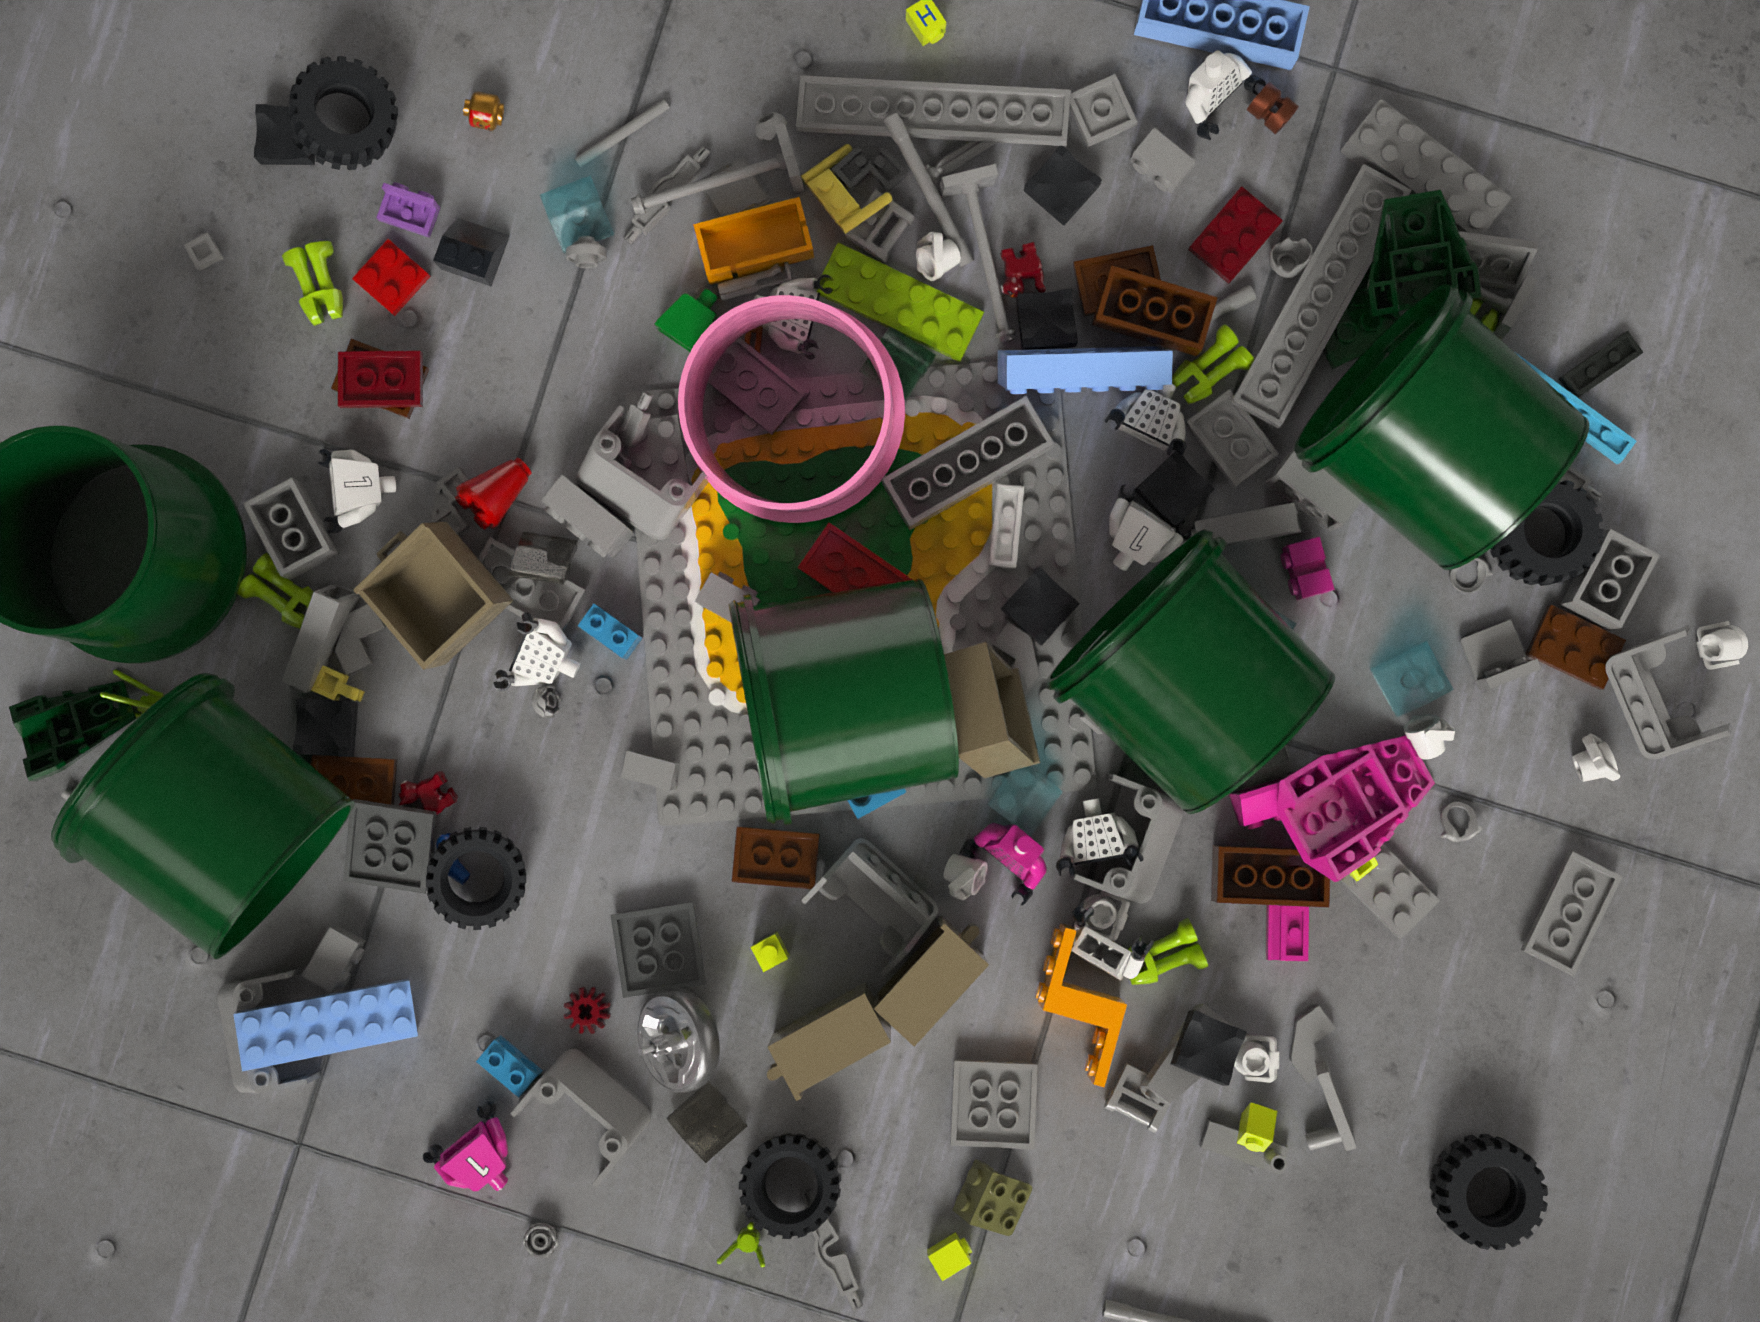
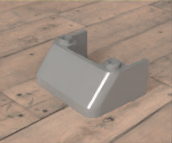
[576,405,708,540]
[1606,625,1732,760]
[1070,774,1183,904]
[801,838,938,977]
[218,968,321,1093]
[510,1047,651,1187]

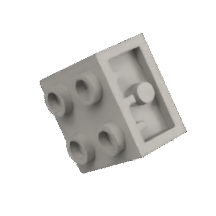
[1459,620,1541,690]

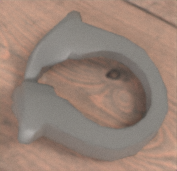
[1449,557,1493,593]
[1440,802,1483,842]

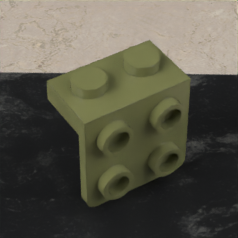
[952,1159,1032,1236]

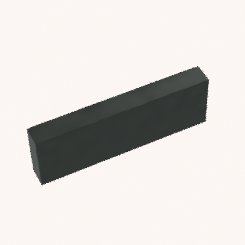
[1558,331,1644,398]

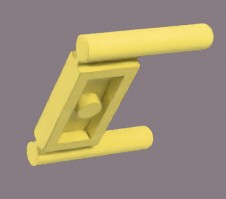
[801,144,892,234]

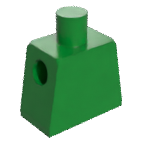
[654,288,718,352]

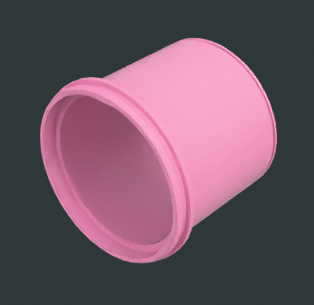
[678,295,905,523]

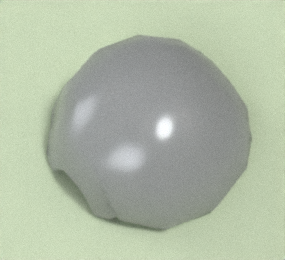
[1269,237,1313,278]

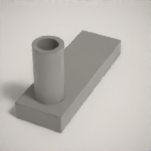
[1305,1061,1357,1151]
[1199,1119,1289,1175]

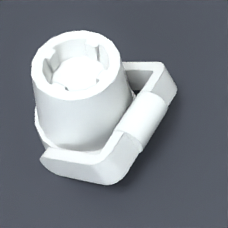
[916,232,961,281]
[1696,621,1748,670]
[1403,714,1455,759]
[1572,733,1620,782]
[944,854,988,900]
[1083,890,1130,941]
[1234,1035,1279,1083]

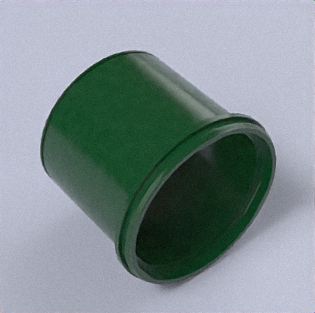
[1294,284,1590,570]
[0,426,247,664]
[1046,529,1335,814]
[728,579,959,825]
[51,673,355,960]

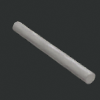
[574,99,670,168]

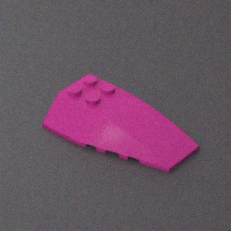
[1277,735,1435,882]

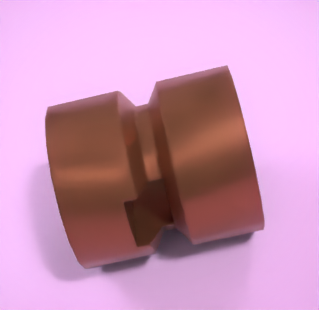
[1247,82,1299,135]

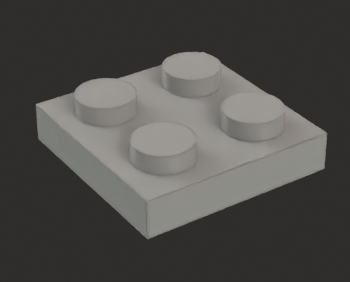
[1069,74,1138,147]

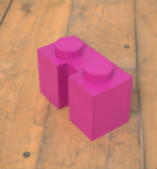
[1280,537,1335,601]

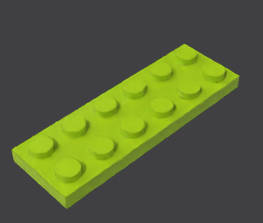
[816,242,984,362]

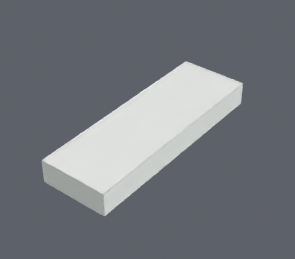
[988,483,1024,569]

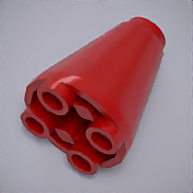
[454,457,532,530]

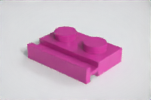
[1266,905,1309,961]

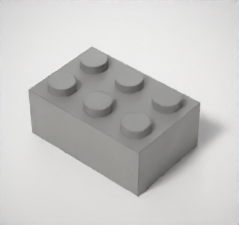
[1265,450,1361,532]
[541,475,634,559]
[243,478,339,580]
[1560,529,1660,630]

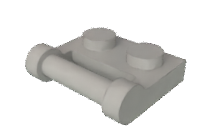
[844,190,915,263]
[1104,1062,1170,1133]

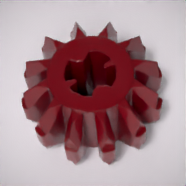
[564,986,611,1034]

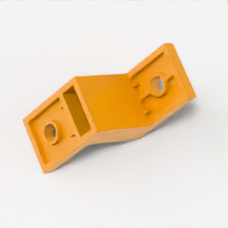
[1035,923,1127,1087]

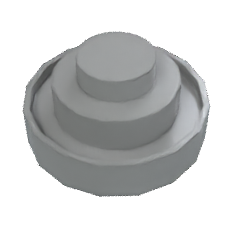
[566,236,607,268]

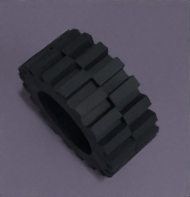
[426,827,526,930]
[739,1133,841,1239]

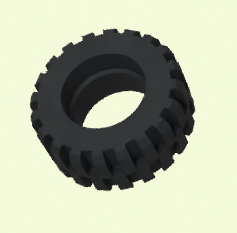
[288,56,398,170]
[1490,480,1604,586]
[1430,1134,1548,1250]

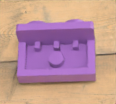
[376,182,441,238]

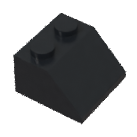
[433,218,510,287]

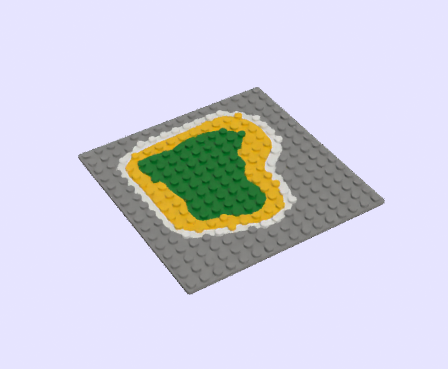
[625,361,1096,826]

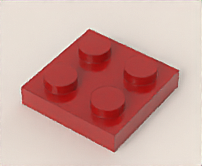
[352,239,431,316]

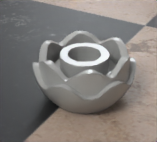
[755,112,787,141]
[532,684,561,718]
[523,1222,559,1258]

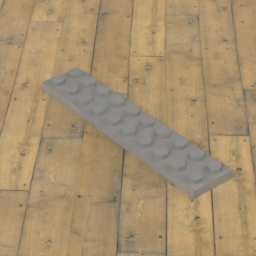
[796,75,1071,146]
[1230,164,1411,429]

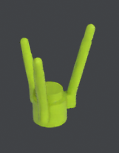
[100,669,163,718]
[717,1222,766,1267]

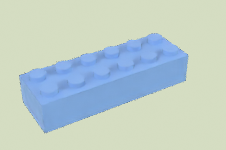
[1134,0,1310,70]
[998,346,1173,394]
[233,979,418,1071]

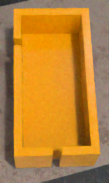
[693,197,814,285]

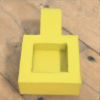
[311,666,365,702]

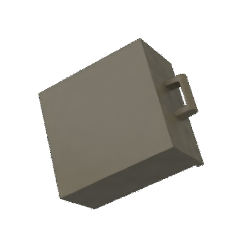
[353,522,514,670]
[944,642,1041,778]
[874,916,989,1047]
[767,982,891,1101]

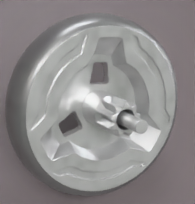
[638,987,720,1093]

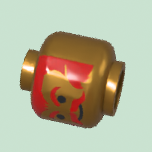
[463,91,504,131]

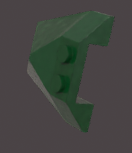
[1367,189,1482,316]
[9,681,137,782]

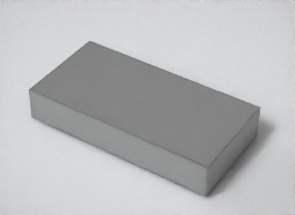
[621,751,680,790]

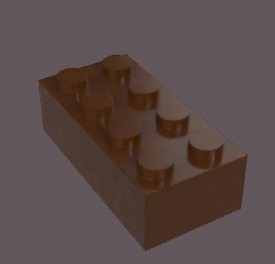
[1092,265,1218,356]
[1211,845,1330,908]

